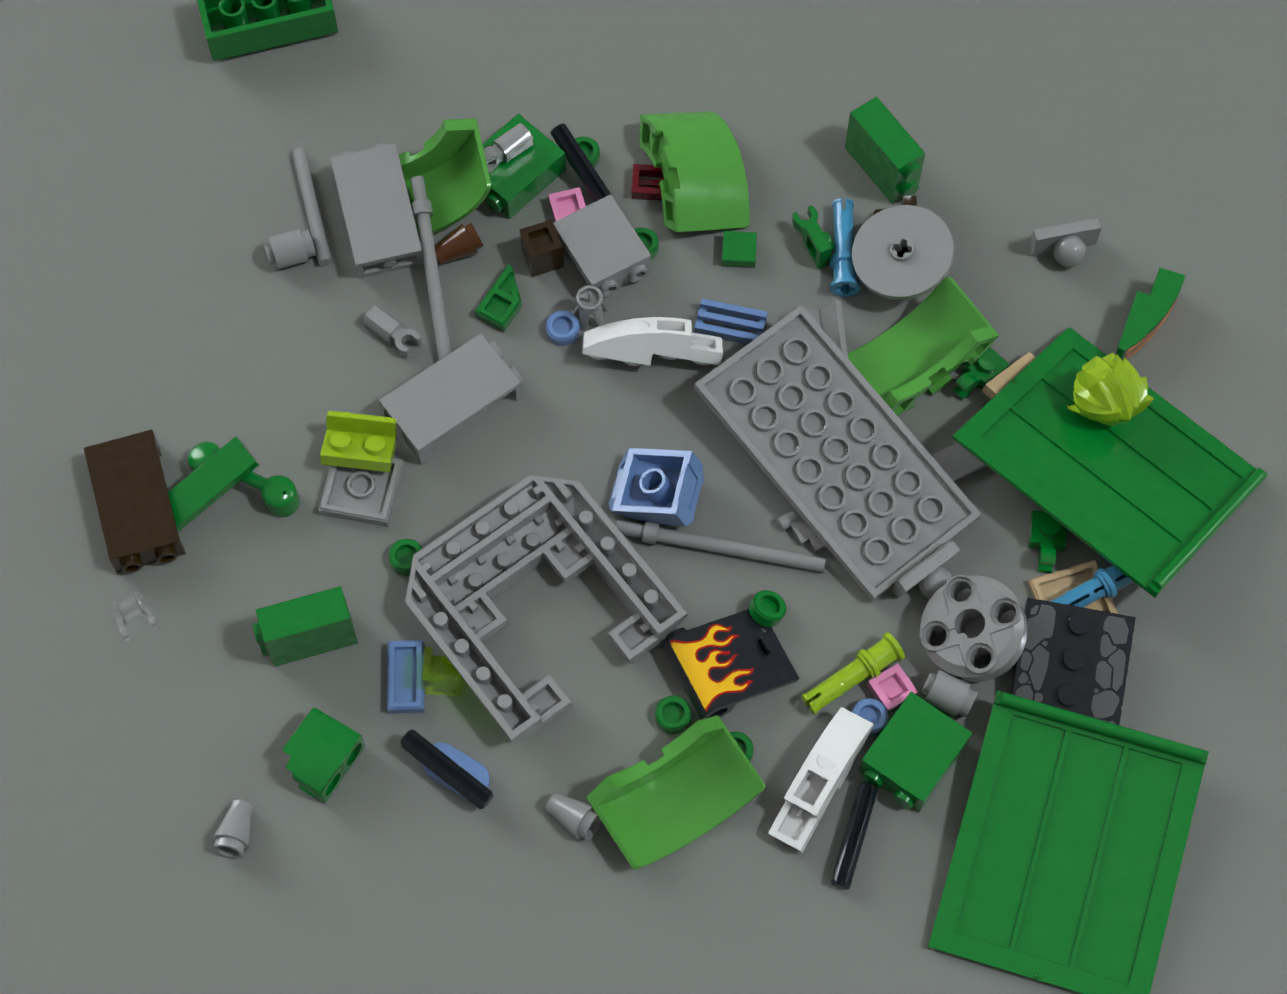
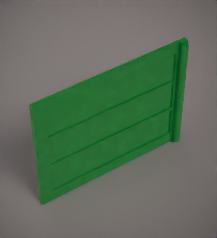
[952,327,1269,598]
[928,690,1209,994]

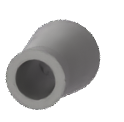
[545,792,602,840]
[212,800,254,859]

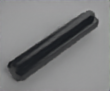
[550,123,614,202]
[400,729,493,809]
[831,782,878,890]

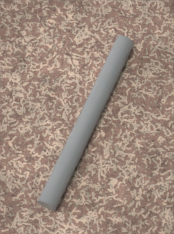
[292,147,332,266]

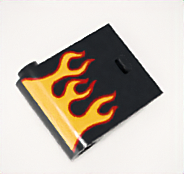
[663,609,799,720]

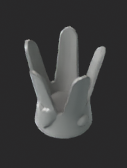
[572,285,607,331]

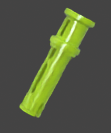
[801,632,905,715]

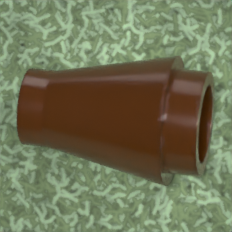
[435,223,484,265]

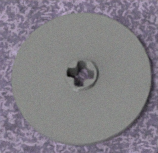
[852,205,954,300]

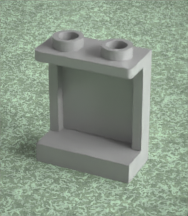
[553,194,651,297]

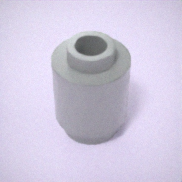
[264,229,316,269]
[921,669,978,718]

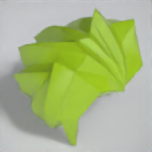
[1067,352,1154,426]

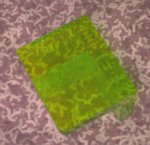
[422,647,463,696]

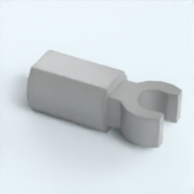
[483,123,533,173]
[363,305,422,358]

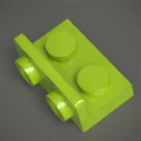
[320,411,397,472]

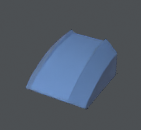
[609,448,704,527]

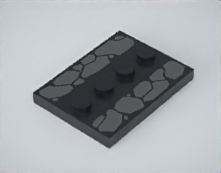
[1011,598,1136,725]

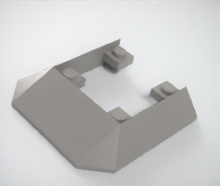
[405,475,688,742]

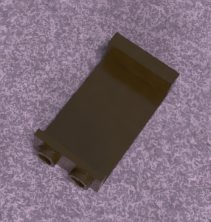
[84,429,186,573]

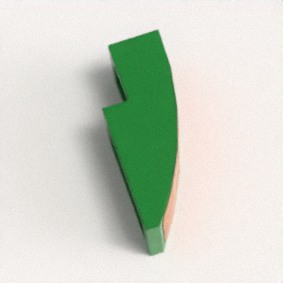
[1115,267,1186,361]

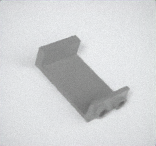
[330,143,424,278]
[379,333,523,465]

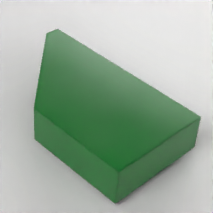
[475,264,522,332]

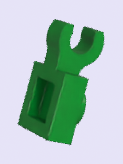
[792,205,834,269]
[952,347,1011,400]
[1028,510,1067,573]

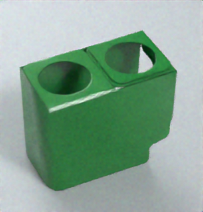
[283,707,365,804]

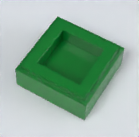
[722,231,757,267]

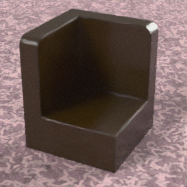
[519,220,564,277]

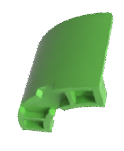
[639,111,750,232]
[398,118,491,238]
[848,277,999,416]
[586,715,765,870]

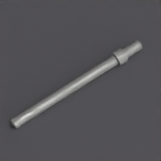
[411,176,451,360]
[616,520,826,572]

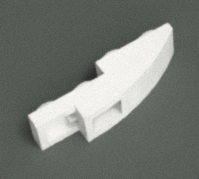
[582,317,723,366]
[768,707,874,853]

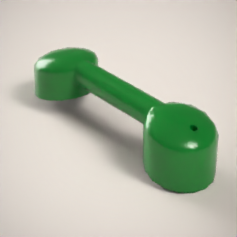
[187,441,300,517]

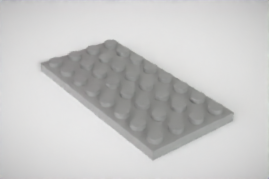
[694,305,982,602]

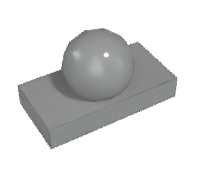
[1029,218,1102,267]
[891,540,960,599]

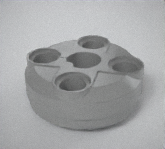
[919,575,1028,682]

